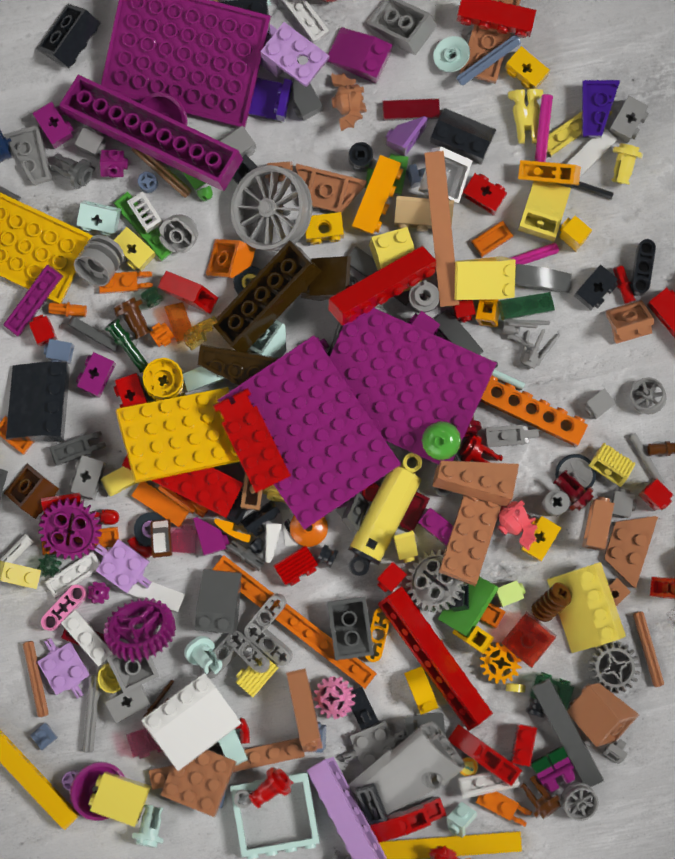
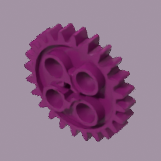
[38,498,102,560]

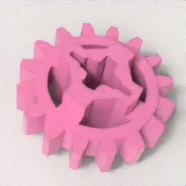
[314,676,356,719]

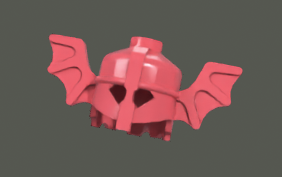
[497,500,538,550]

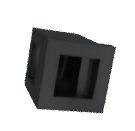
[232,154,258,184]

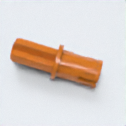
[48,302,87,317]

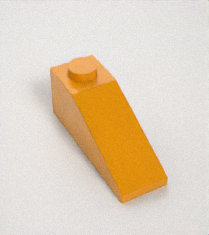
[518,160,581,185]

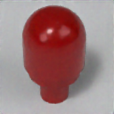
[94,509,120,525]

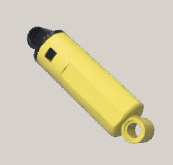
[348,453,422,576]

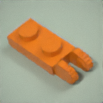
[99,271,153,294]
[476,792,532,827]

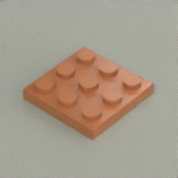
[161,750,237,817]

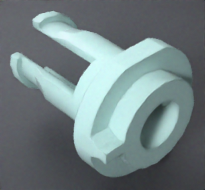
[184,636,222,674]
[132,805,163,848]

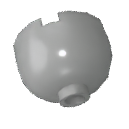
[159,214,198,253]

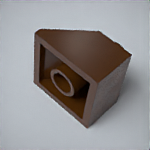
[4,463,59,519]

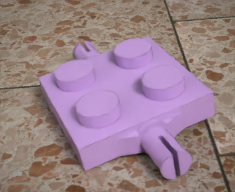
[94,539,152,593]
[37,638,90,699]

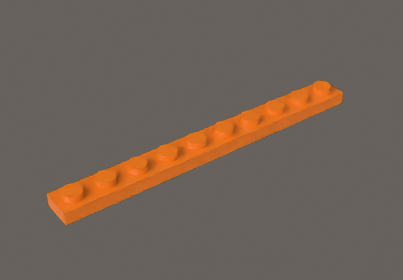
[212,555,377,688]

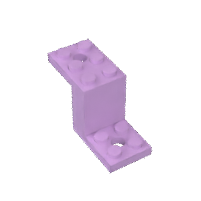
[260,22,330,87]

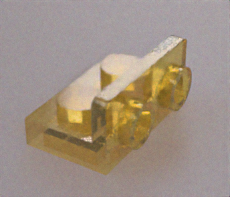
[183,316,218,351]

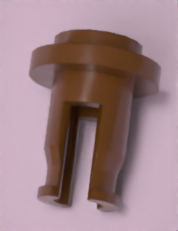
[113,297,151,340]
[520,775,562,819]

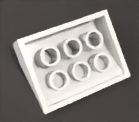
[141,673,241,771]

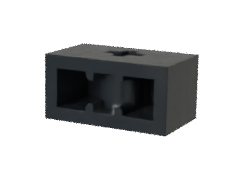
[574,264,618,310]

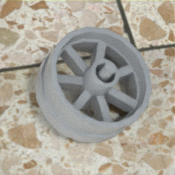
[630,377,667,415]
[561,782,599,821]

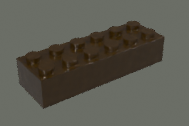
[211,240,322,352]

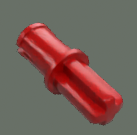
[613,266,636,304]

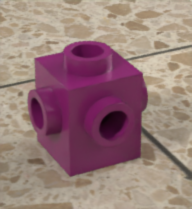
[100,150,128,178]

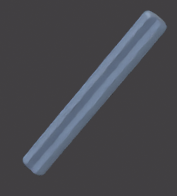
[456,35,521,86]

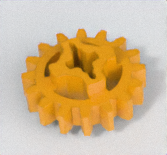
[480,642,522,684]

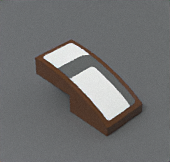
[151,519,172,558]

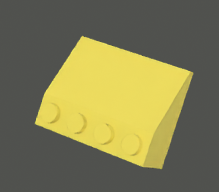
[547,562,626,653]

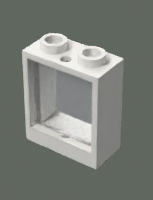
[418,146,472,204]

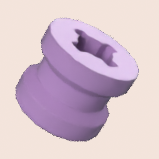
[62,770,79,791]

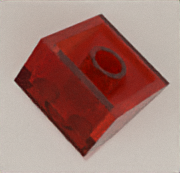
[501,611,557,668]

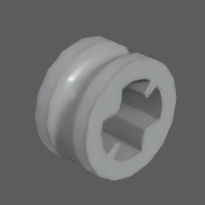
[234,790,251,808]

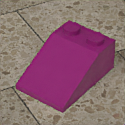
[327,27,392,84]

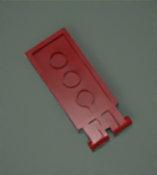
[213,388,291,493]

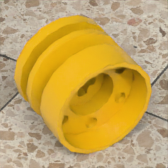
[143,358,184,401]

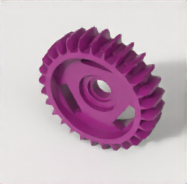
[104,597,176,662]

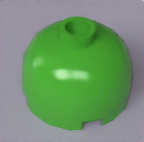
[422,421,461,460]

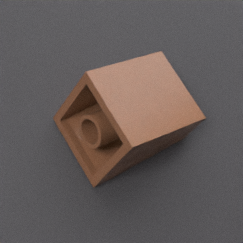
[567,683,639,747]

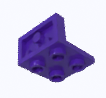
[249,78,293,122]

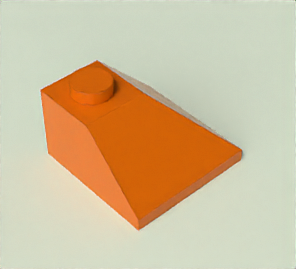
[205,239,256,278]

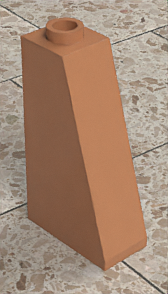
[286,668,323,752]

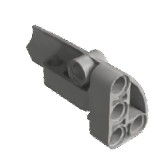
[349,722,465,820]

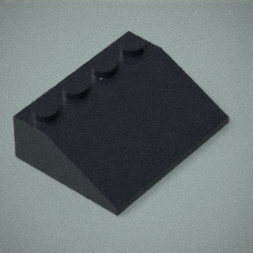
[6,361,70,442]

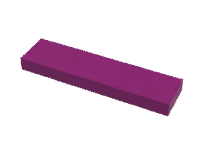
[3,264,63,336]

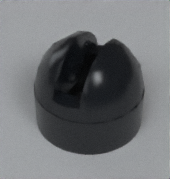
[248,536,265,553]

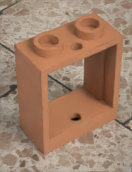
[582,497,614,551]

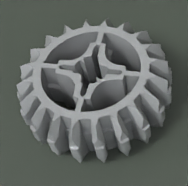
[588,642,641,694]

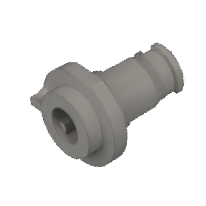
[409,280,439,313]

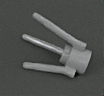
[503,318,550,351]
[520,329,560,369]

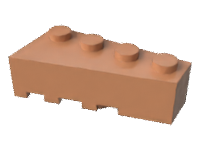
[432,461,519,507]

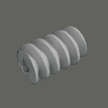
[542,490,570,516]

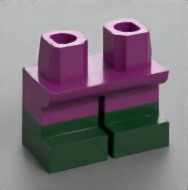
[530,746,575,792]

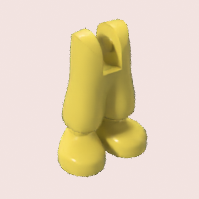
[508,89,544,144]

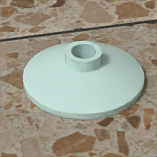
[433,36,470,72]

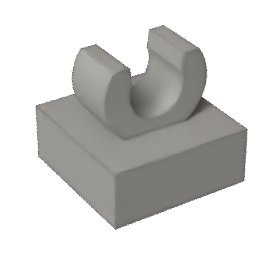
[602,739,628,764]

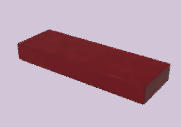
[383,98,440,121]

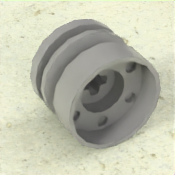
[74,235,125,287]

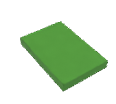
[438,576,499,637]

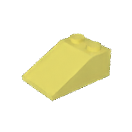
[369,227,422,292]
[454,256,516,300]

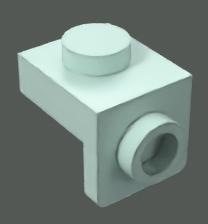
[447,802,477,838]

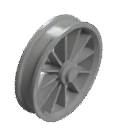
[231,165,312,252]

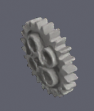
[406,549,467,613]

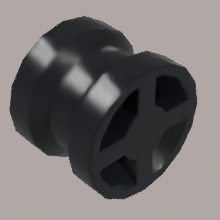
[316,544,339,568]
[525,697,545,718]

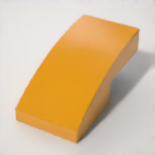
[214,518,251,543]

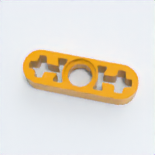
[365,607,390,662]

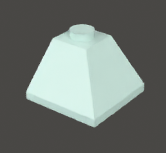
[249,320,286,358]

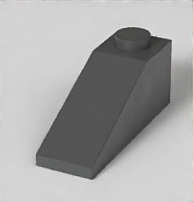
[293,60,323,121]

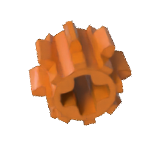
[150,322,174,347]

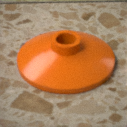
[290,515,328,547]

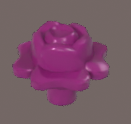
[87,582,110,604]

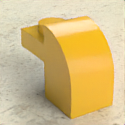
[452,626,494,654]
[404,666,439,715]

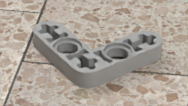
[244,593,293,666]
[200,631,270,679]

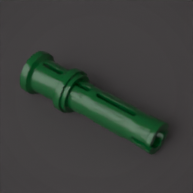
[104,318,148,373]

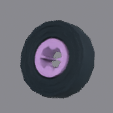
[134,512,165,547]

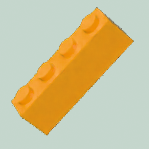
[352,155,404,236]

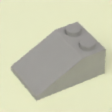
[366,0,437,55]

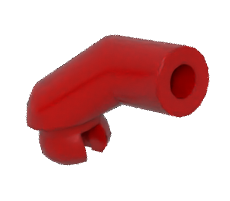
[127,537,152,559]
[235,717,250,744]

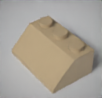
[394,196,454,232]

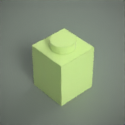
[496,580,526,607]

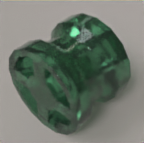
[140,286,164,309]

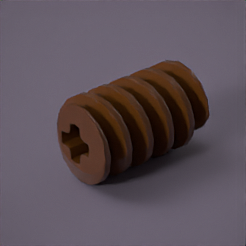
[531,582,572,622]

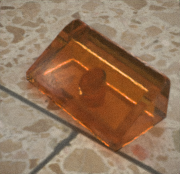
[164,302,196,344]

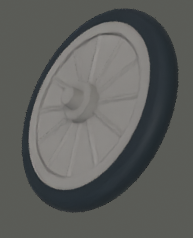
[555,454,596,489]

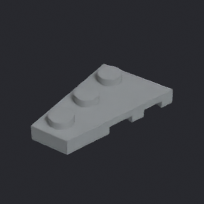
[3,125,52,185]

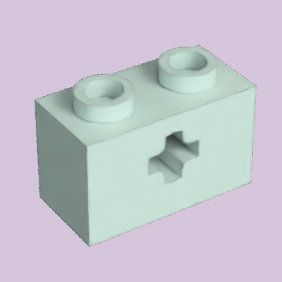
[77,200,121,235]

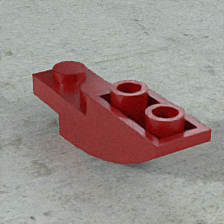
[448,724,523,787]
[370,796,447,843]

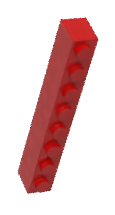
[378,586,493,731]

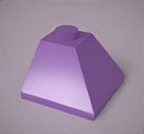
[385,116,428,156]

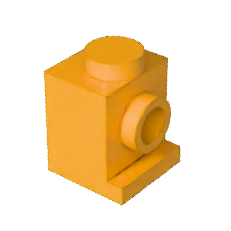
[476,299,501,327]

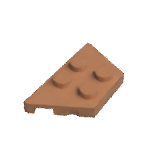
[296,164,367,213]
[604,516,658,588]

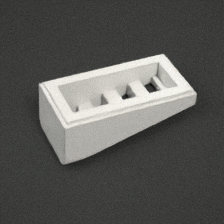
[127,192,163,233]
[265,524,282,563]

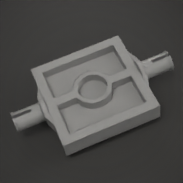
[343,721,407,771]

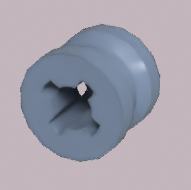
[138,172,158,193]

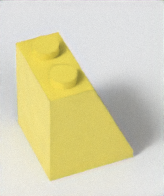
[89,772,151,827]

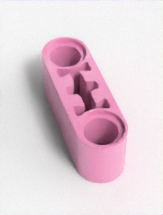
[41,585,88,631]

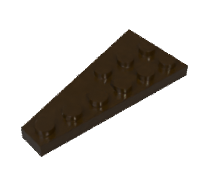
[198,344,280,385]

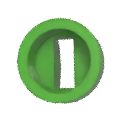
[196,186,213,201]

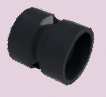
[349,142,373,172]

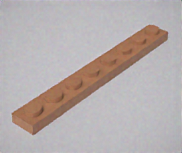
[149,737,305,790]

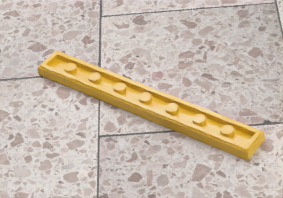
[379,831,522,859]

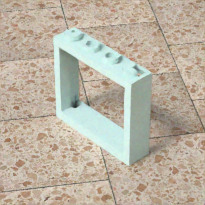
[230,772,320,859]

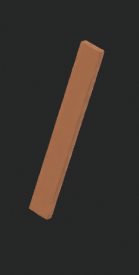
[424,151,459,307]

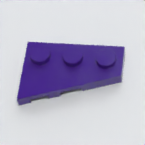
[582,80,621,138]

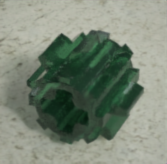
[37,553,62,578]

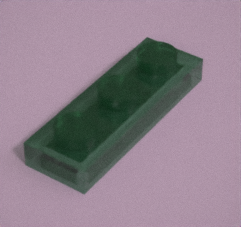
[497,292,555,320]

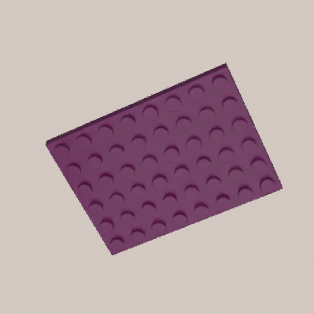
[101,0,272,128]
[329,308,497,465]
[217,335,401,530]

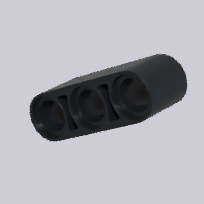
[631,239,656,296]

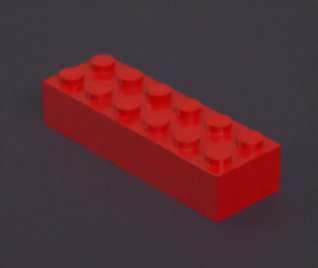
[122,455,244,518]

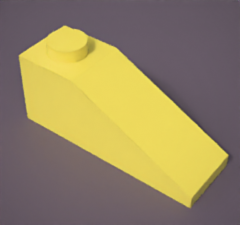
[393,531,418,563]

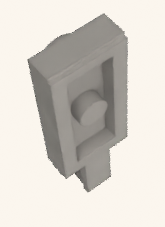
[485,425,539,447]

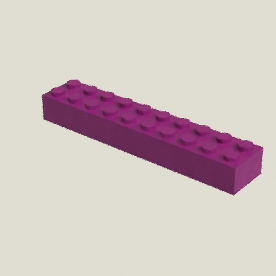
[59,74,243,191]

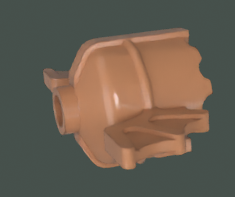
[331,73,367,131]

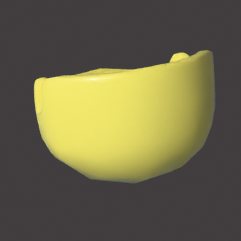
[97,663,122,693]

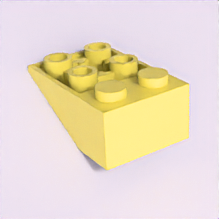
[518,181,571,242]

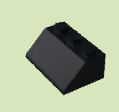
[36,3,101,68]
[430,108,497,164]

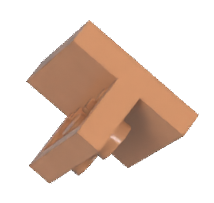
[606,300,654,344]

